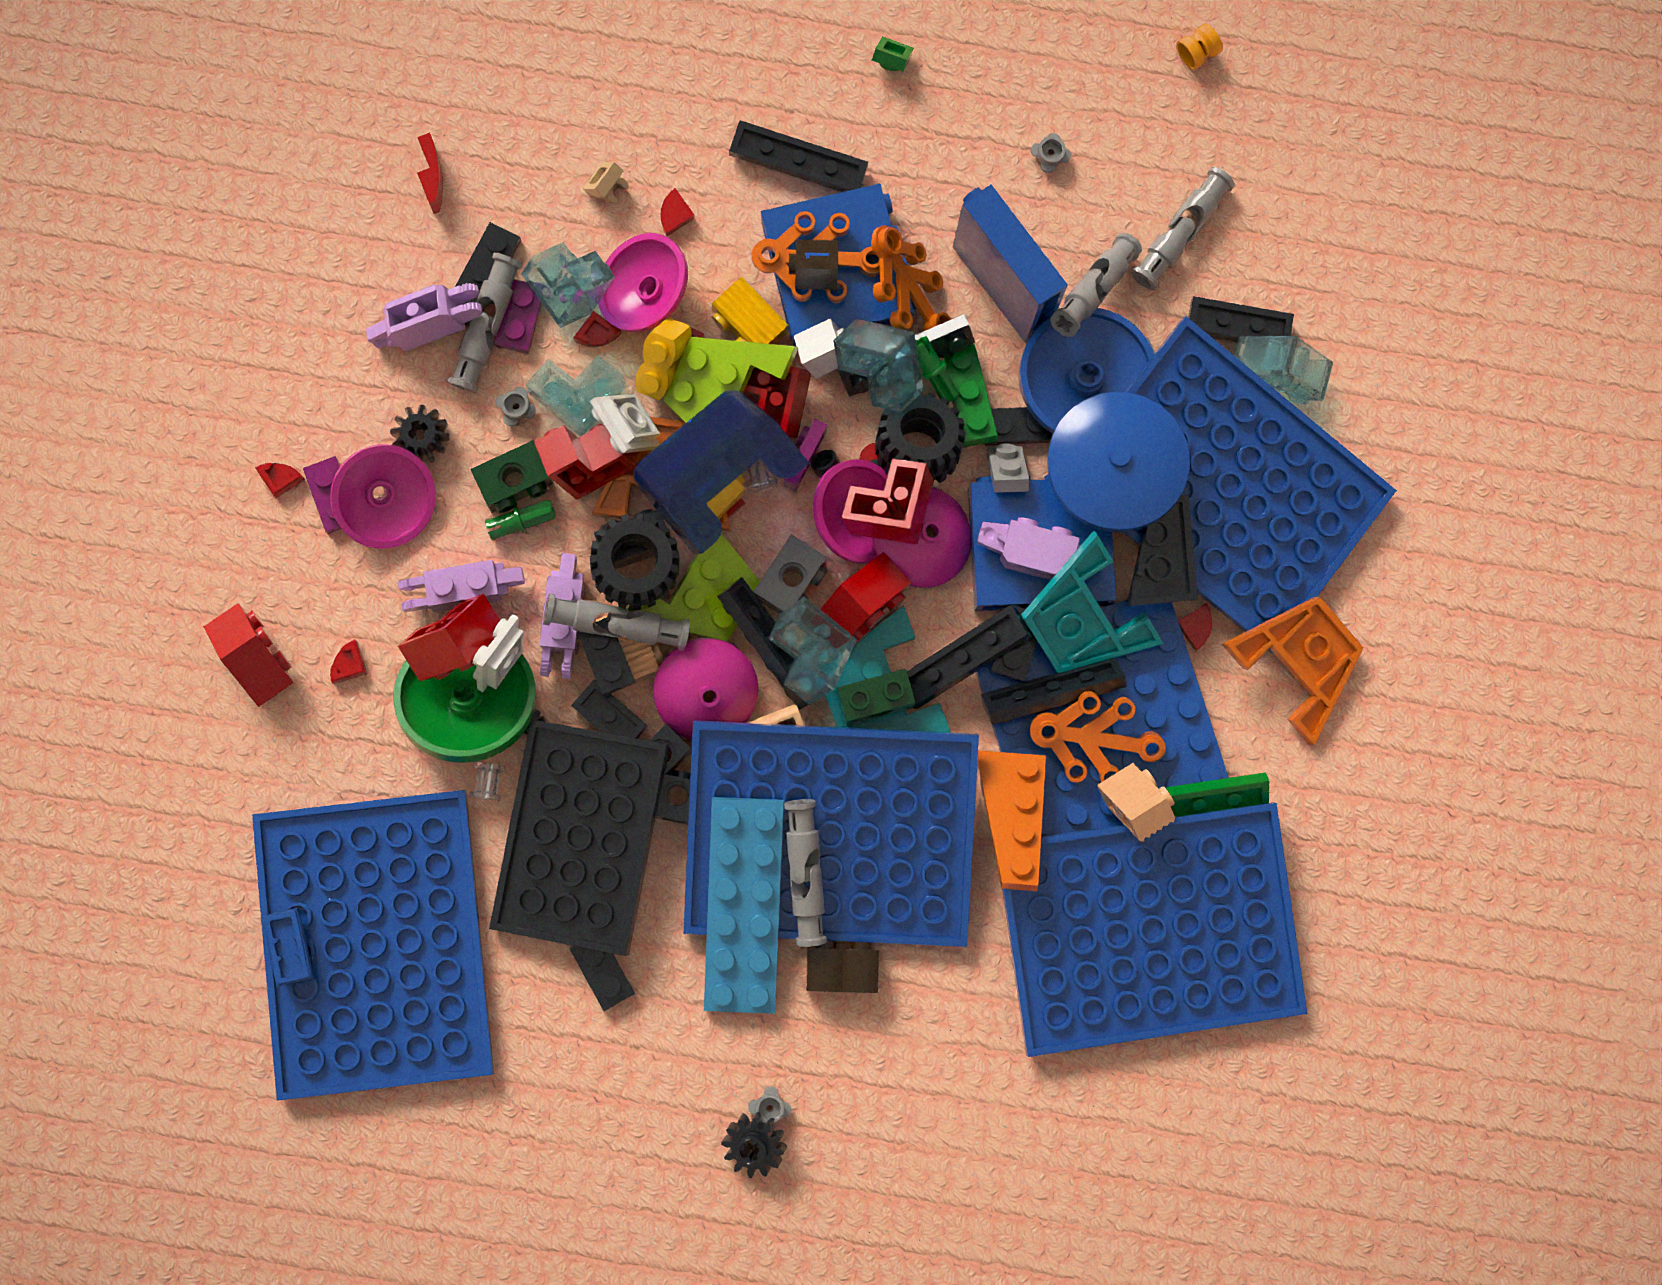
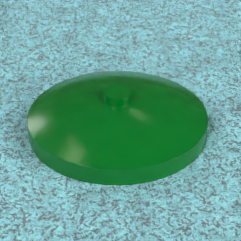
[393,654,536,763]

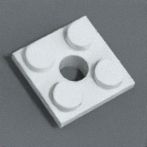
[590,394,660,454]
[472,614,524,692]

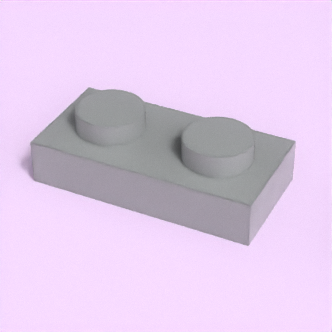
[987,443,1029,493]

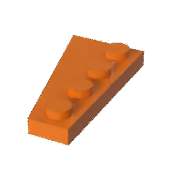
[977,750,1046,891]

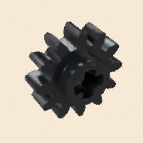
[721,1112,787,1178]

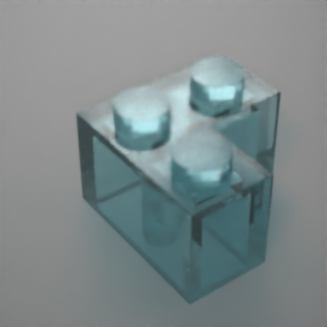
[521,242,615,328]
[833,319,924,413]
[1235,336,1333,404]
[526,355,626,437]
[769,597,857,705]

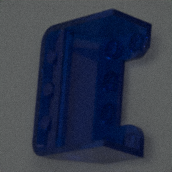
[633,390,809,554]

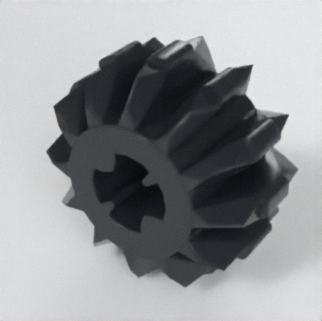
[390,405,450,462]

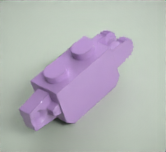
[366,283,482,352]
[977,518,1080,580]
[540,553,585,679]
[398,560,525,612]

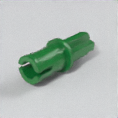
[908,336,958,402]
[485,500,556,541]

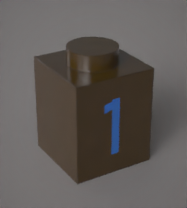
[789,240,838,290]

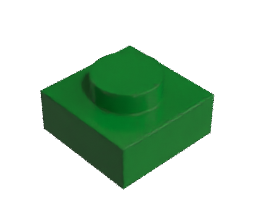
[872,36,914,72]

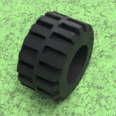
[875,392,966,486]
[590,514,680,610]

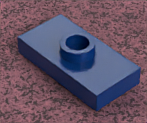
[261,908,314,987]

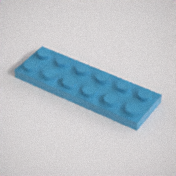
[704,797,784,1014]

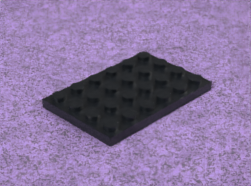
[489,719,670,956]

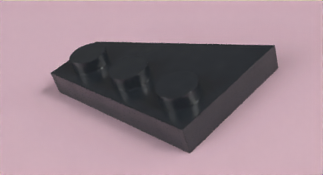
[1126,495,1198,606]

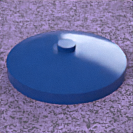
[1019,308,1154,434]
[1047,392,1190,533]

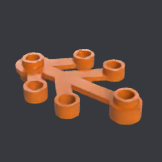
[752,211,880,303]
[871,225,951,332]
[1030,691,1166,783]

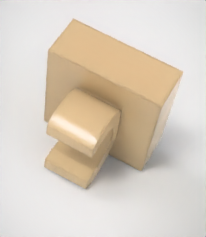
[582,162,629,203]

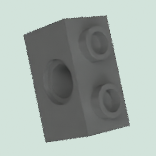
[753,534,828,620]

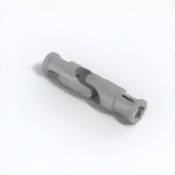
[1131,167,1235,290]
[1050,233,1142,337]
[447,253,523,393]
[543,593,690,651]
[784,799,827,947]

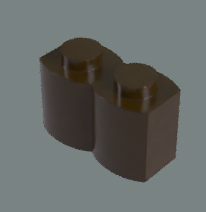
[806,941,879,993]

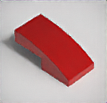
[417,132,443,214]

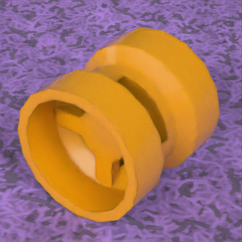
[1176,23,1223,70]

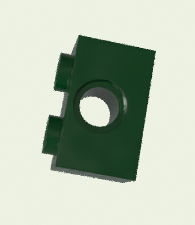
[470,440,554,513]
[836,669,916,726]

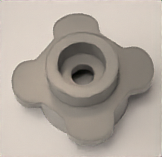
[1031,133,1071,173]
[496,387,536,426]
[748,1087,791,1129]

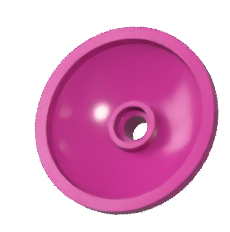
[597,233,688,333]
[330,444,436,549]
[813,459,888,564]
[872,487,971,588]
[653,638,759,740]

